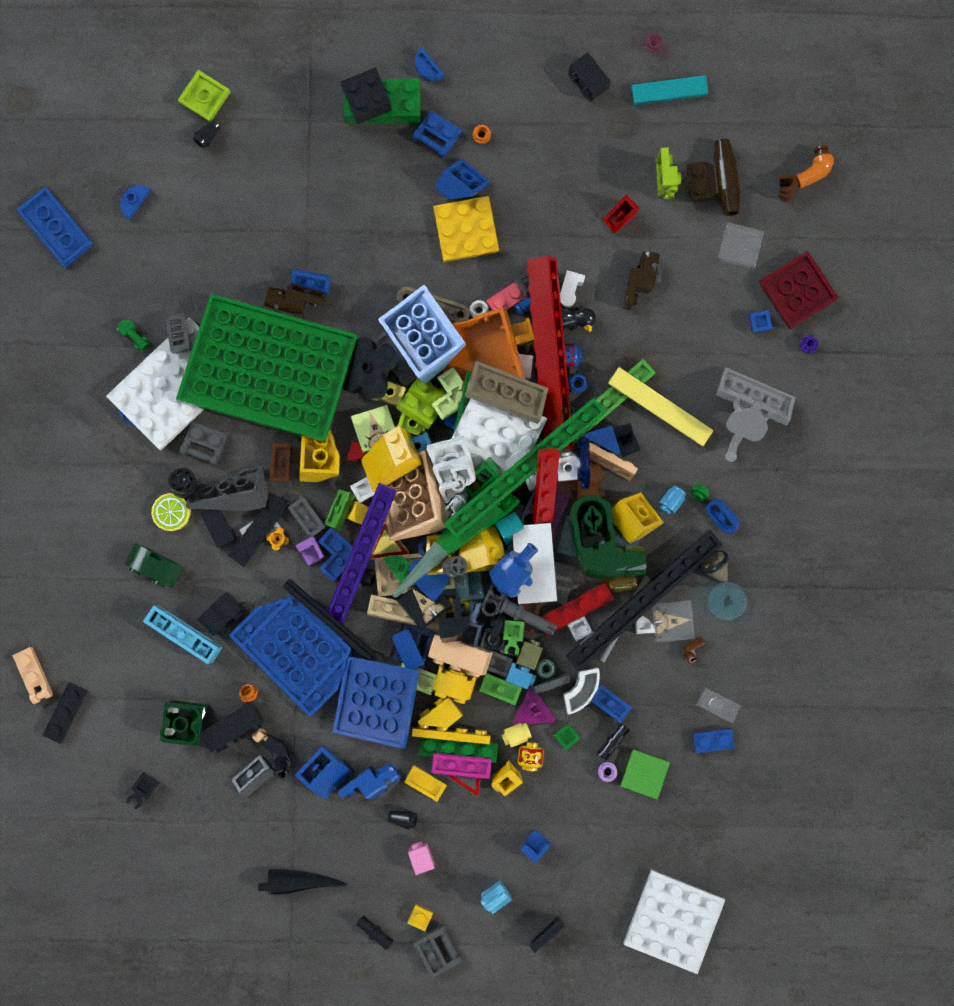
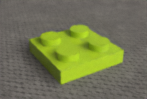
[177,70,231,122]

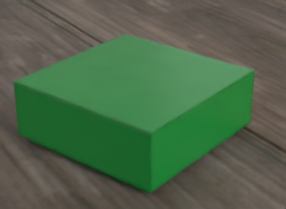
[553,723,581,751]

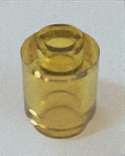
[608,576,637,593]

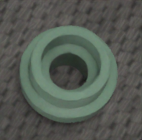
[536,659,556,679]

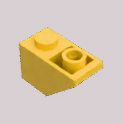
[418,697,463,728]

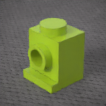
[398,413,426,436]

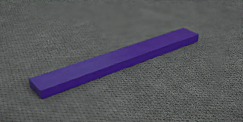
[328,482,398,624]

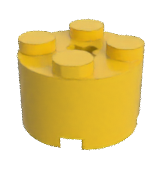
[433,665,477,704]

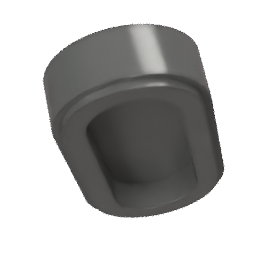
[532,673,571,694]

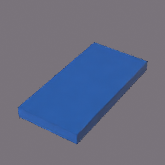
[16,186,94,268]

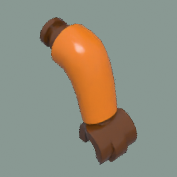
[778,145,834,202]

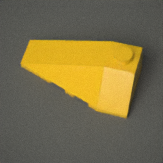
[300,430,340,482]
[458,496,505,573]

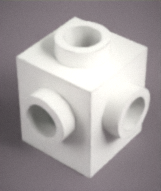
[557,450,580,481]

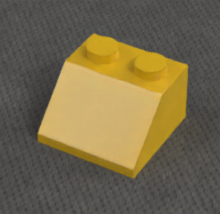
[612,493,664,544]

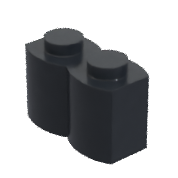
[198,592,244,636]

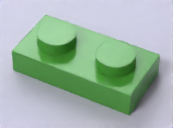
[324,489,355,531]
[479,673,522,705]

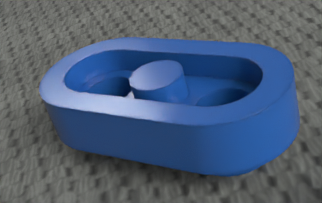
[706,499,740,534]

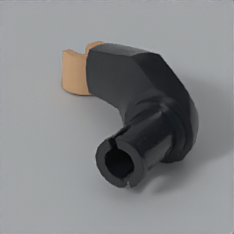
[252,728,291,780]

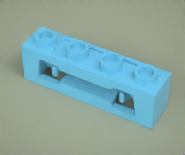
[143,605,223,664]

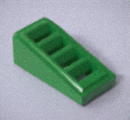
[464,457,502,498]

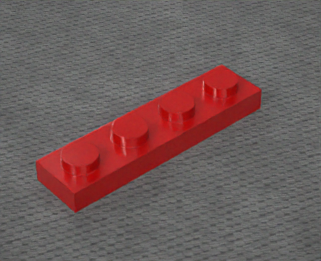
[532,447,560,524]
[541,583,614,636]

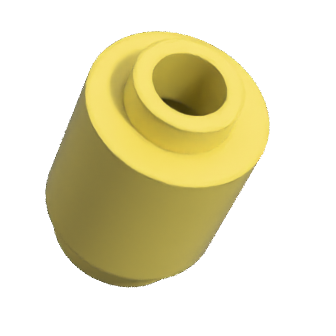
[502,723,532,748]

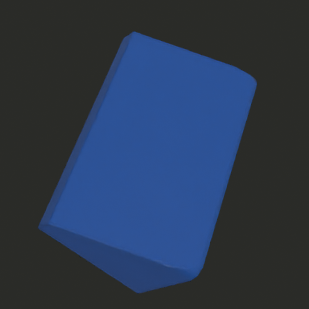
[391,628,425,669]

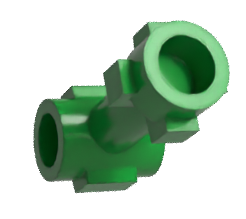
[116,319,150,352]

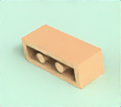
[428,634,493,677]

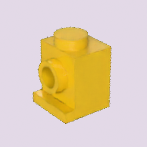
[491,760,523,796]

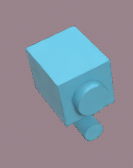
[480,880,512,914]

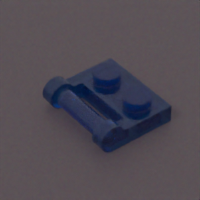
[577,437,591,488]

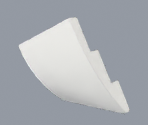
[426,436,476,503]

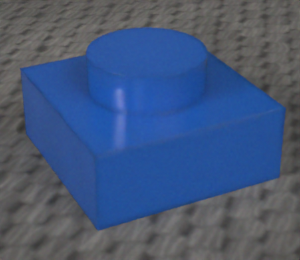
[749,310,772,333]

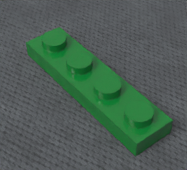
[419,737,498,765]

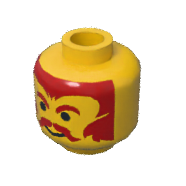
[518,742,544,771]

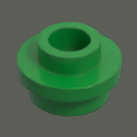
[691,484,710,501]

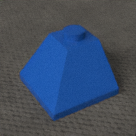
[435,159,490,199]

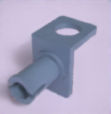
[467,600,485,647]

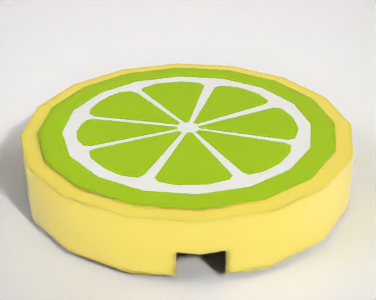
[151,493,191,531]

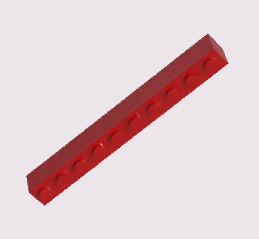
[527,256,574,450]

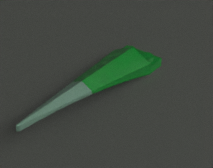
[393,480,520,598]

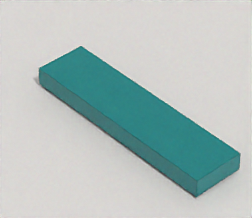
[631,75,708,105]

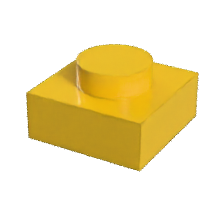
[407,904,433,931]

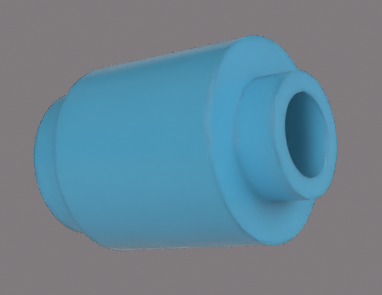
[659,485,686,515]

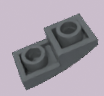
[478,627,522,657]

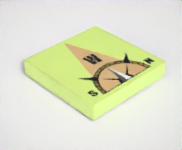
[351,405,395,453]

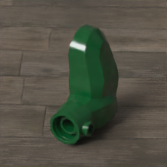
[570,495,646,579]

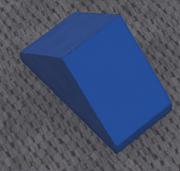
[583,425,620,456]

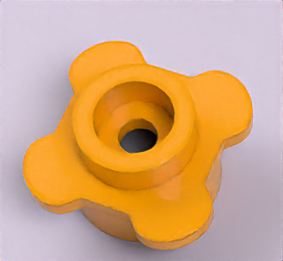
[266,528,289,550]

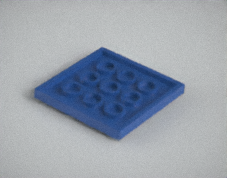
[332,656,420,749]

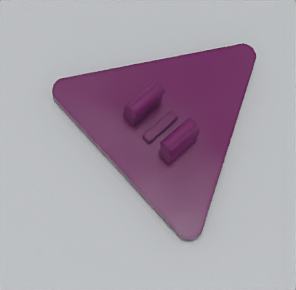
[513,686,555,725]

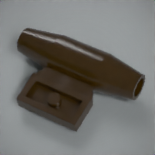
[686,139,740,216]

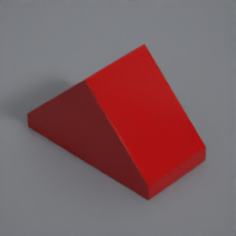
[602,194,639,234]

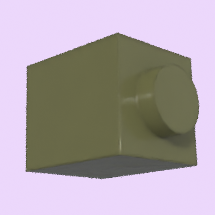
[516,639,543,670]

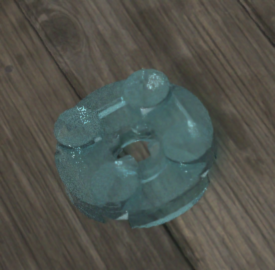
[707,582,747,621]

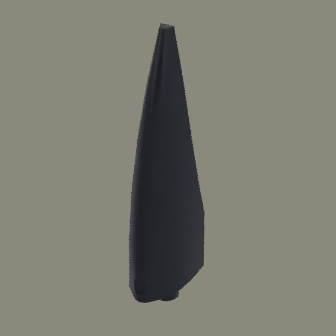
[258,869,347,895]

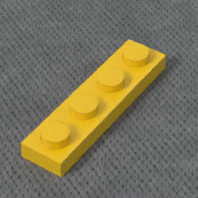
[412,724,490,744]

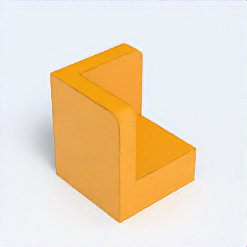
[511,318,534,347]

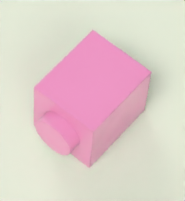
[408,841,435,875]

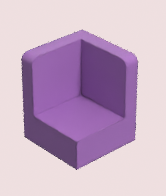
[296,536,325,565]

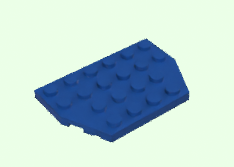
[229,596,352,717]

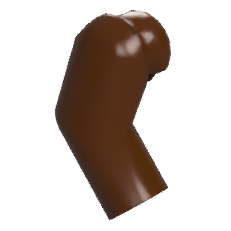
[683,637,706,664]

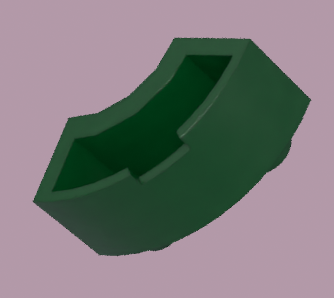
[125,543,183,588]

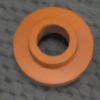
[472,125,491,144]
[239,684,258,703]

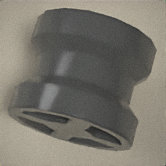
[442,556,467,578]

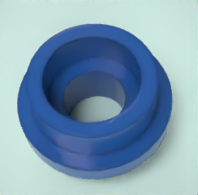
[568,374,587,393]

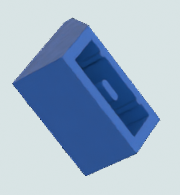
[295,744,353,799]

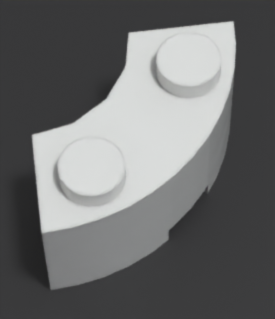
[563,667,600,715]

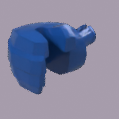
[489,543,538,598]

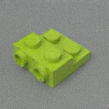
[656,147,681,199]
[396,378,447,429]

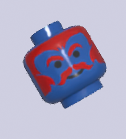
[564,344,582,368]

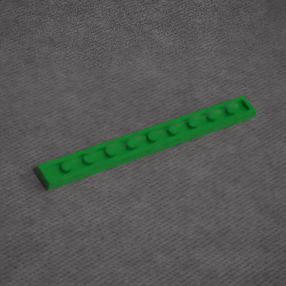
[443,398,606,538]

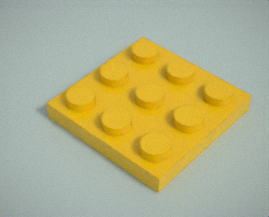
[433,196,499,262]

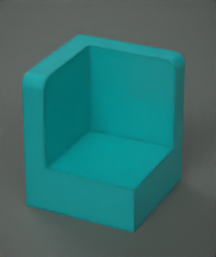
[495,512,524,546]

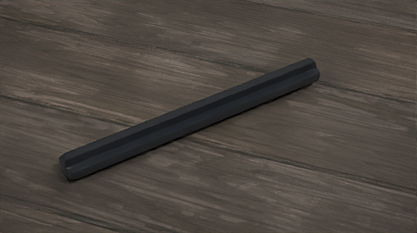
[283,579,375,660]

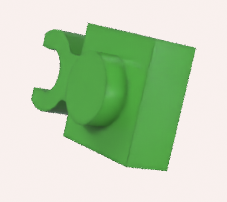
[503,620,524,655]

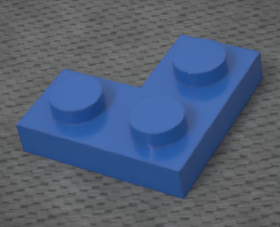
[318,528,353,582]

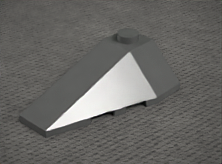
[186,465,268,511]

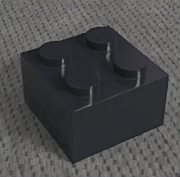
[340,67,392,125]

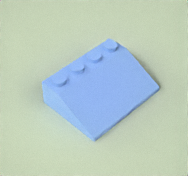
[378,285,466,384]

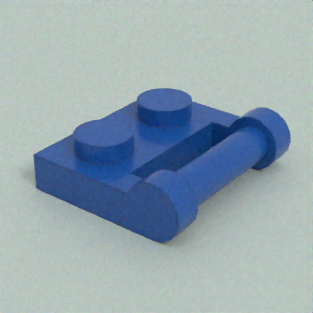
[412,110,462,159]

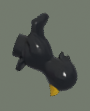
[561,305,596,334]

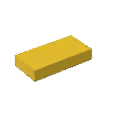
[404,765,447,802]

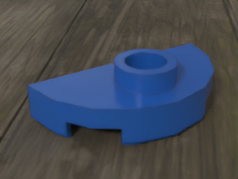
[415,47,445,82]
[120,185,152,221]

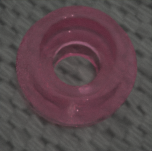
[644,34,663,53]

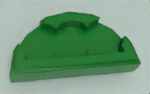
[383,555,411,584]

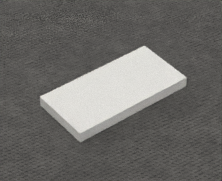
[513,523,557,604]

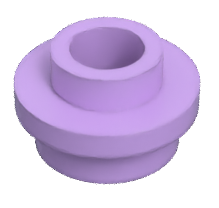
[598,762,617,782]

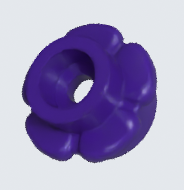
[800,335,819,354]

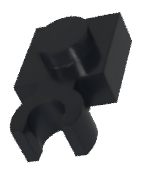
[126,772,160,809]

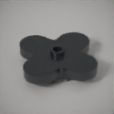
[343,337,399,401]

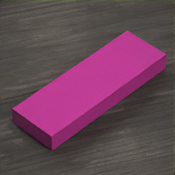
[431,753,492,779]

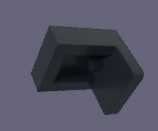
[613,423,640,457]
[489,613,514,638]

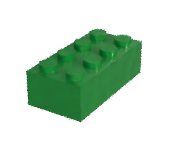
[344,79,421,124]

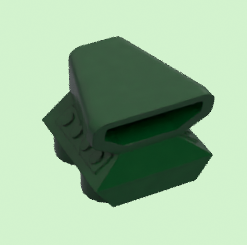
[160,700,208,746]

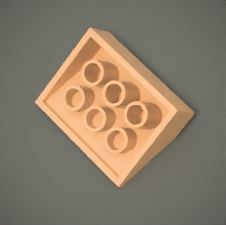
[386,450,449,541]

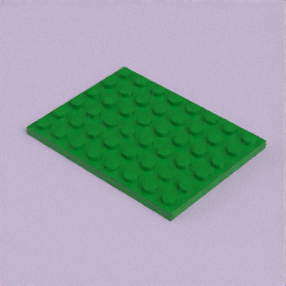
[176,294,358,443]

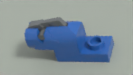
[338,762,401,799]

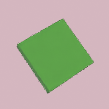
[620,749,670,800]

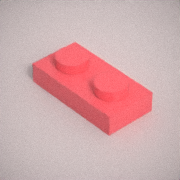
[486,283,528,311]

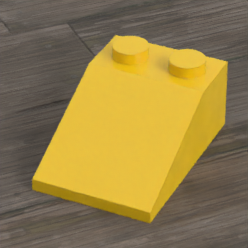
[361,425,422,492]

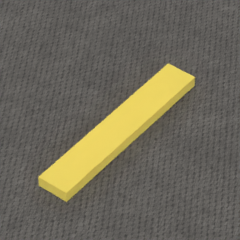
[608,367,714,446]

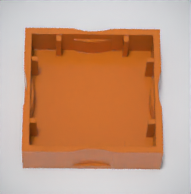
[443,307,527,382]

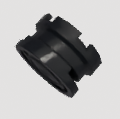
[168,468,197,498]

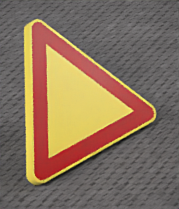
[370,522,409,559]

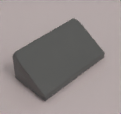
[231,754,275,797]

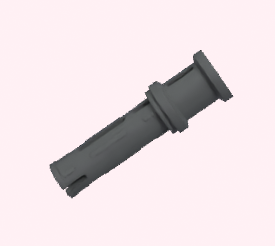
[498,597,557,636]

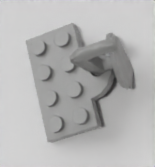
[716,367,796,462]

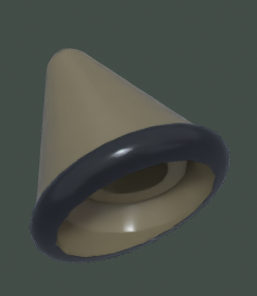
[699,551,728,583]

